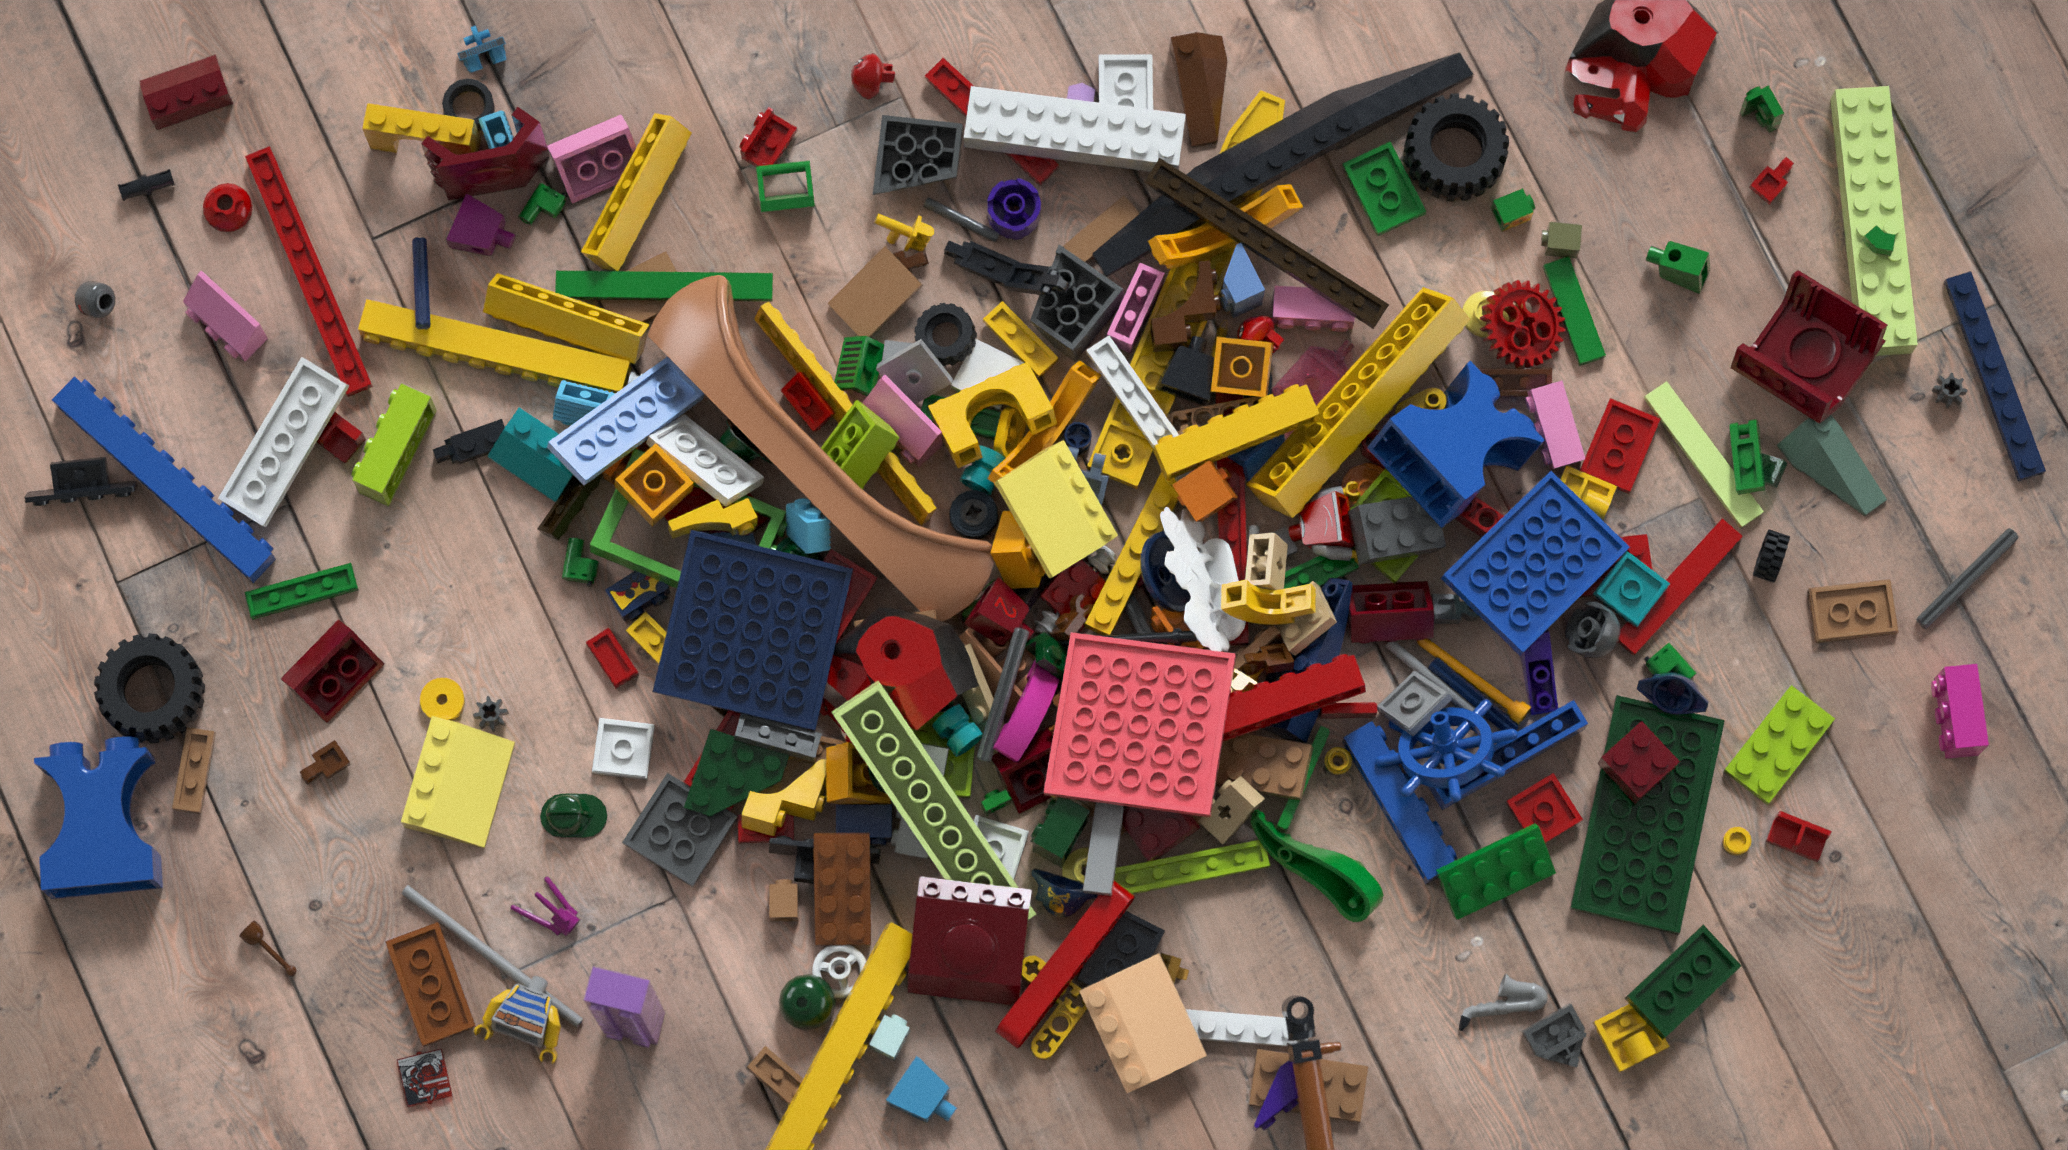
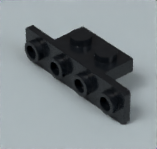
[24,457,138,506]
[769,836,881,884]

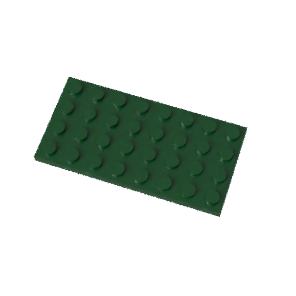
[1570,695,1725,935]

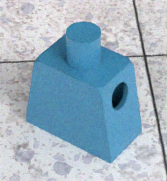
[886,1056,957,1123]

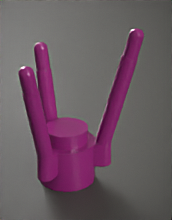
[510,876,580,936]

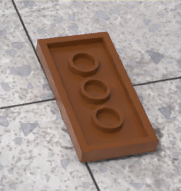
[814,832,871,945]
[385,922,476,1047]

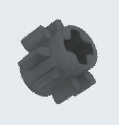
[1932,373,1968,408]
[473,696,509,732]

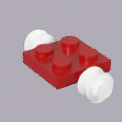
[1034,546,1116,638]

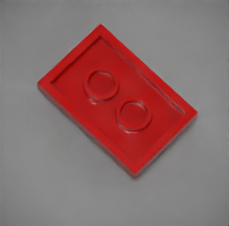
[1580,398,1660,494]

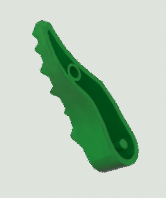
[1250,810,1384,922]

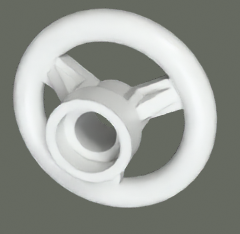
[812,945,866,999]

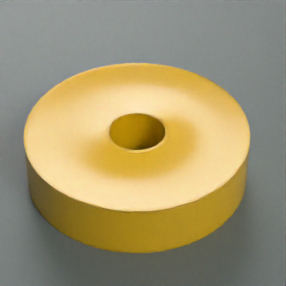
[420,678,465,721]

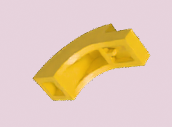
[1221,579,1316,625]

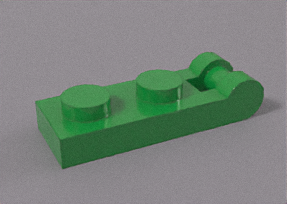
[1729,419,1765,495]

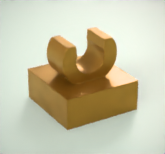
[1160,953,1189,983]

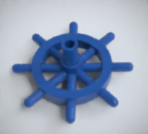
[1375,699,1518,802]

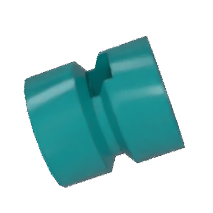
[959,445,1005,496]
[932,704,983,757]

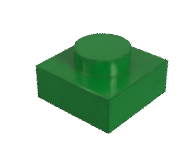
[981,789,1011,816]

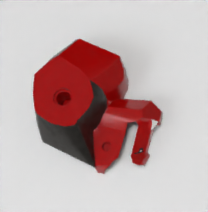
[1564,0,1719,132]
[820,608,979,743]

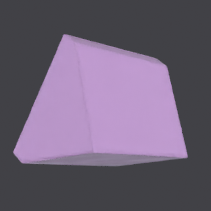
[1067,83,1095,102]

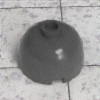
[1565,602,1621,658]

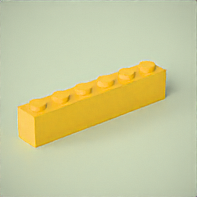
[581,113,692,271]
[483,273,649,364]
[1153,384,1319,481]

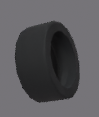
[442,78,495,131]

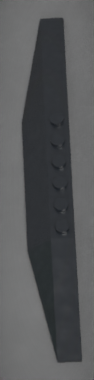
[1092,52,1474,277]

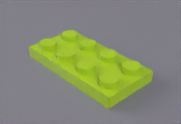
[1724,685,1835,805]

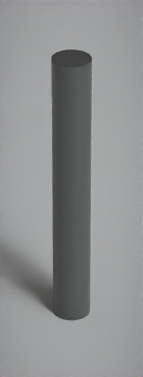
[924,197,1000,243]

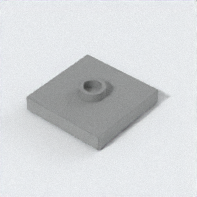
[876,339,953,404]
[1377,671,1452,736]

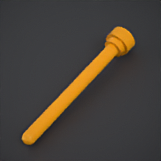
[1417,638,1532,725]

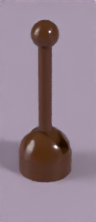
[239,920,297,976]

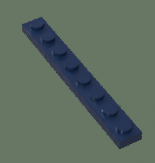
[1944,271,2046,481]

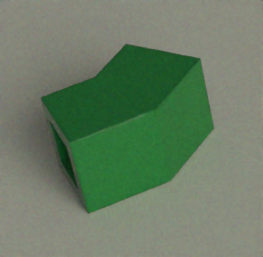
[1862,225,1896,256]

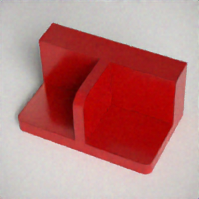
[316,412,366,463]
[1765,811,1832,862]

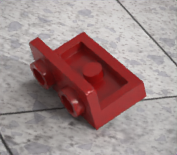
[739,107,797,167]

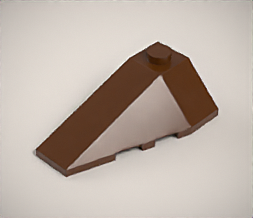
[1170,32,1228,148]

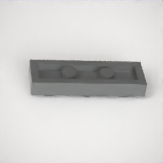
[733,713,822,762]

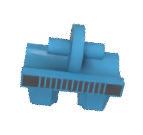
[457,26,506,73]

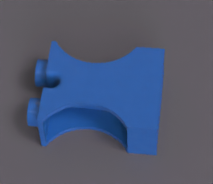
[1367,361,1545,528]
[34,737,163,899]

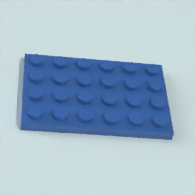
[1441,471,1630,656]

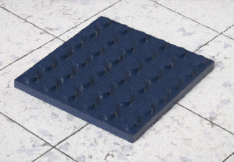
[652,530,853,731]

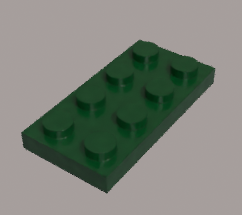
[1624,924,1742,1040]

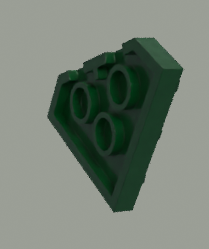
[684,728,789,817]

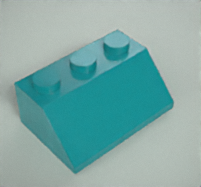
[487,407,574,502]

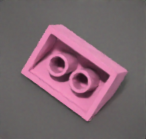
[547,115,636,204]
[183,271,268,361]
[863,375,943,467]

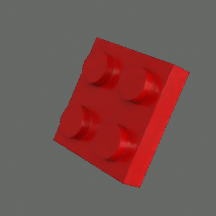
[1506,773,1583,844]

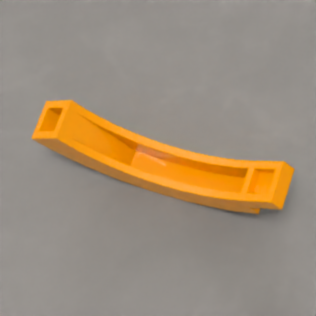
[1148,184,1303,269]
[987,360,1102,488]

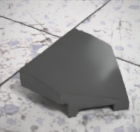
[1521,1003,1587,1067]

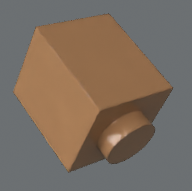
[769,879,799,922]

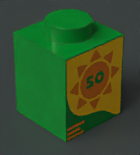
[1491,188,1535,232]

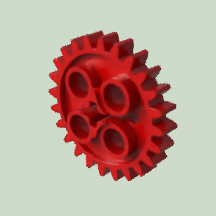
[1480,280,1565,368]

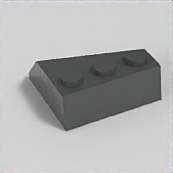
[873,115,964,195]
[1030,244,1124,362]

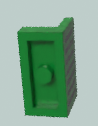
[834,336,884,396]

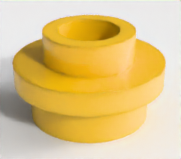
[1324,747,1352,775]

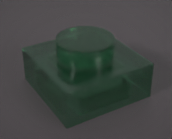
[1761,453,1788,488]

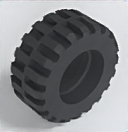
[1404,93,1509,202]
[94,633,205,744]

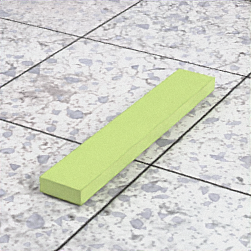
[1644,381,1764,529]

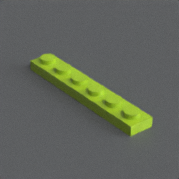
[1114,840,1270,894]

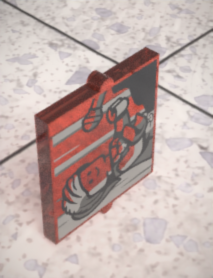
[397,1048,453,1108]

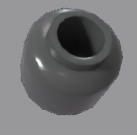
[75,281,116,318]

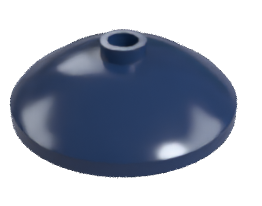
[1140,531,1191,612]

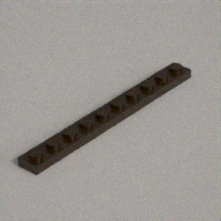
[1144,158,1389,329]

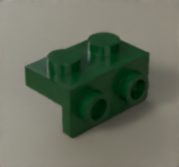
[1025,632,1068,681]

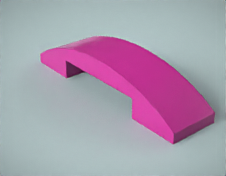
[993,658,1059,762]

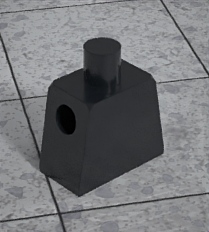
[1155,336,1215,406]

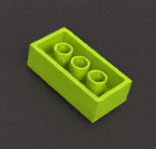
[351,383,437,507]

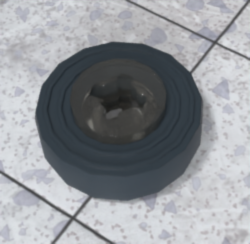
[949,490,998,539]

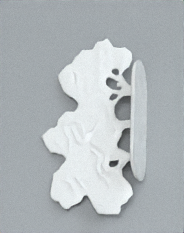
[1160,507,1246,652]

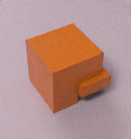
[1173,461,1238,522]

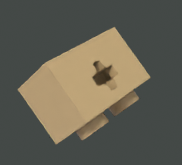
[1245,533,1288,590]
[1198,776,1265,844]

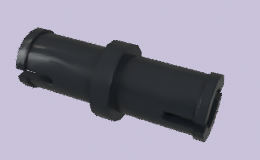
[117,169,175,201]

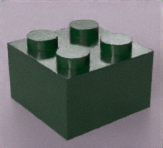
[1031,797,1090,868]

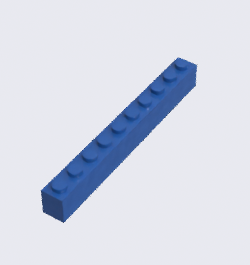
[52,376,276,583]

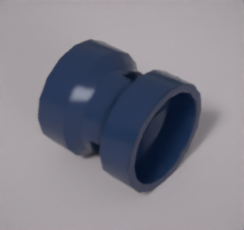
[1064,422,1092,455]

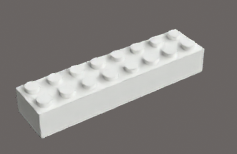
[964,86,1186,172]

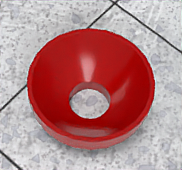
[203,183,253,232]

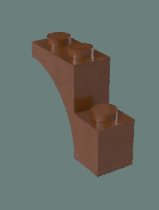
[1150,260,1220,353]

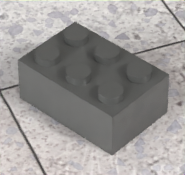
[1347,497,1446,565]

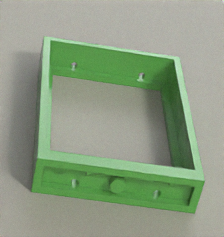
[590,448,787,589]

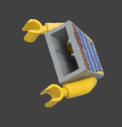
[474,976,561,1064]

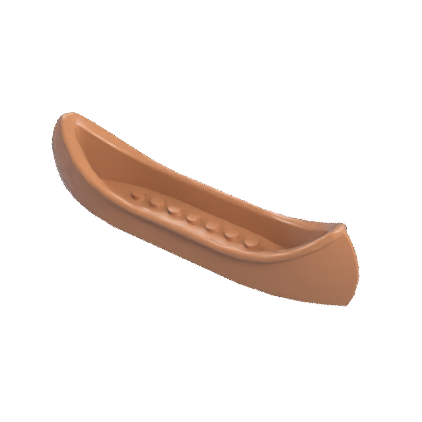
[647,275,995,622]

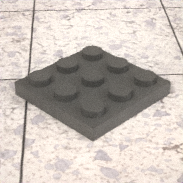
[622,773,738,887]

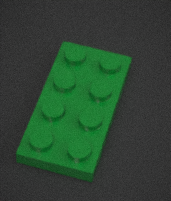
[1436,823,1556,920]

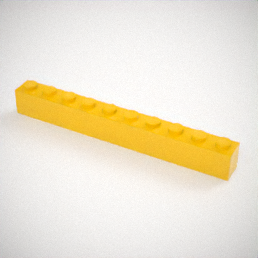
[358,299,632,395]
[765,922,912,1150]

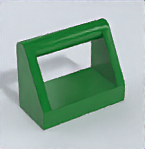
[756,160,815,212]

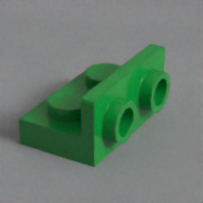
[1740,85,1784,133]

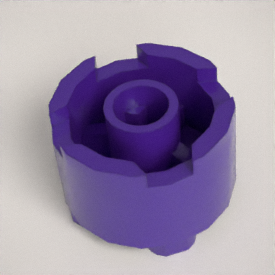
[987,178,1041,240]

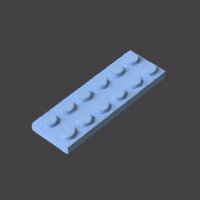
[547,356,705,485]

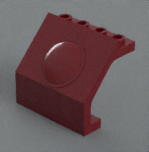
[421,107,550,201]
[1730,270,1888,424]
[907,877,1032,1005]

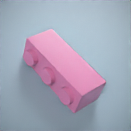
[1107,263,1165,354]
[1272,286,1355,332]
[1525,381,1585,470]

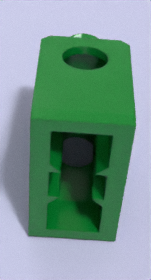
[1646,241,1710,294]

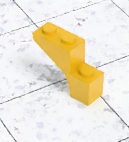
[742,759,826,836]

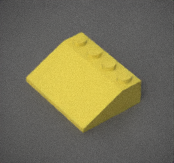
[994,440,1118,578]
[401,716,515,848]

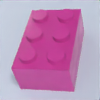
[1931,664,1989,759]

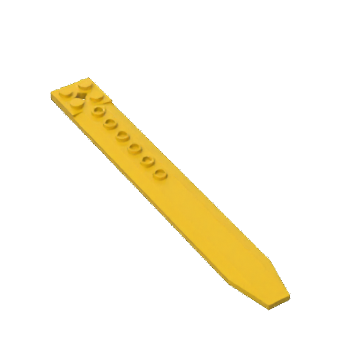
[1087,90,1285,489]

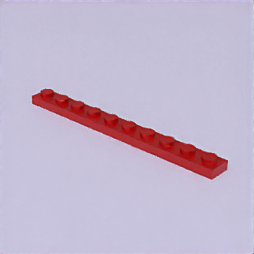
[245,146,373,397]
[1215,392,1249,645]

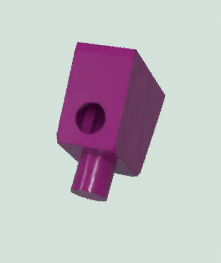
[446,194,516,256]

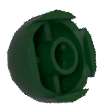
[779,974,836,1030]

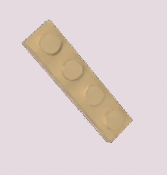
[962,643,1004,754]

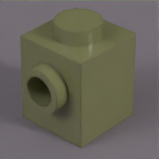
[1541,222,1582,258]

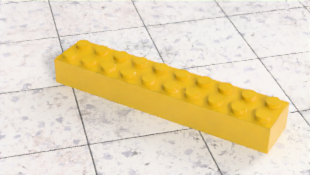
[1246,287,1471,518]

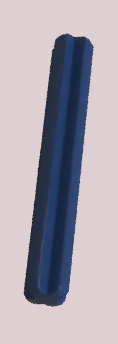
[412,237,431,330]
[1428,658,1519,731]

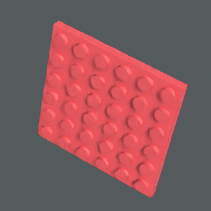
[1044,632,1236,817]

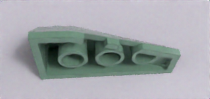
[1777,415,1887,516]

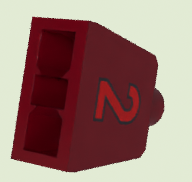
[964,577,1034,645]

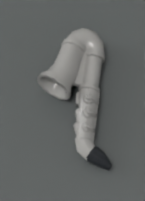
[1459,973,1548,1031]

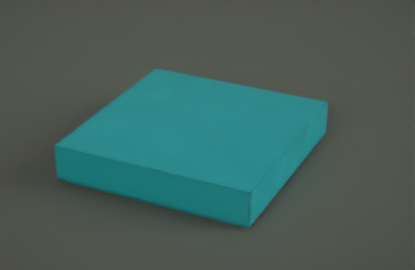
[1592,551,1670,628]

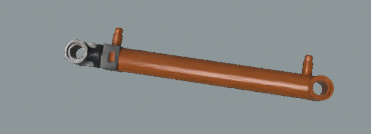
[1282,995,1341,1150]

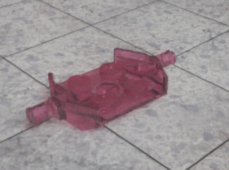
[1271,340,1354,406]

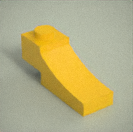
[668,498,758,539]

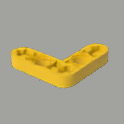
[1022,956,1088,1060]

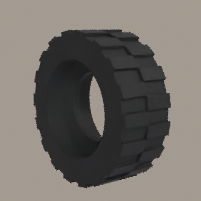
[914,303,977,366]

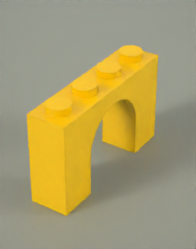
[362,103,481,155]
[928,362,1057,468]

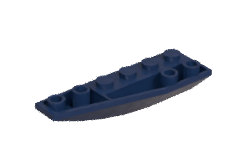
[1261,578,1353,743]

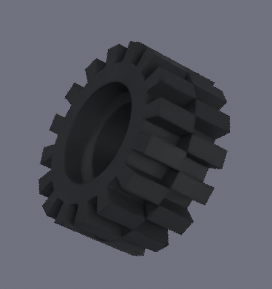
[1753,529,1790,583]

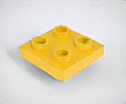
[1560,465,1617,520]
[1593,1004,1670,1073]

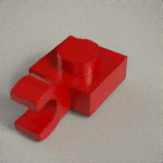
[1749,157,1794,205]

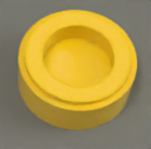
[1722,827,1751,856]

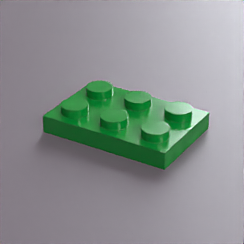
[1342,141,1426,236]

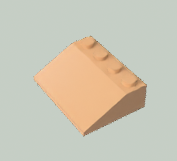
[1079,953,1207,1093]

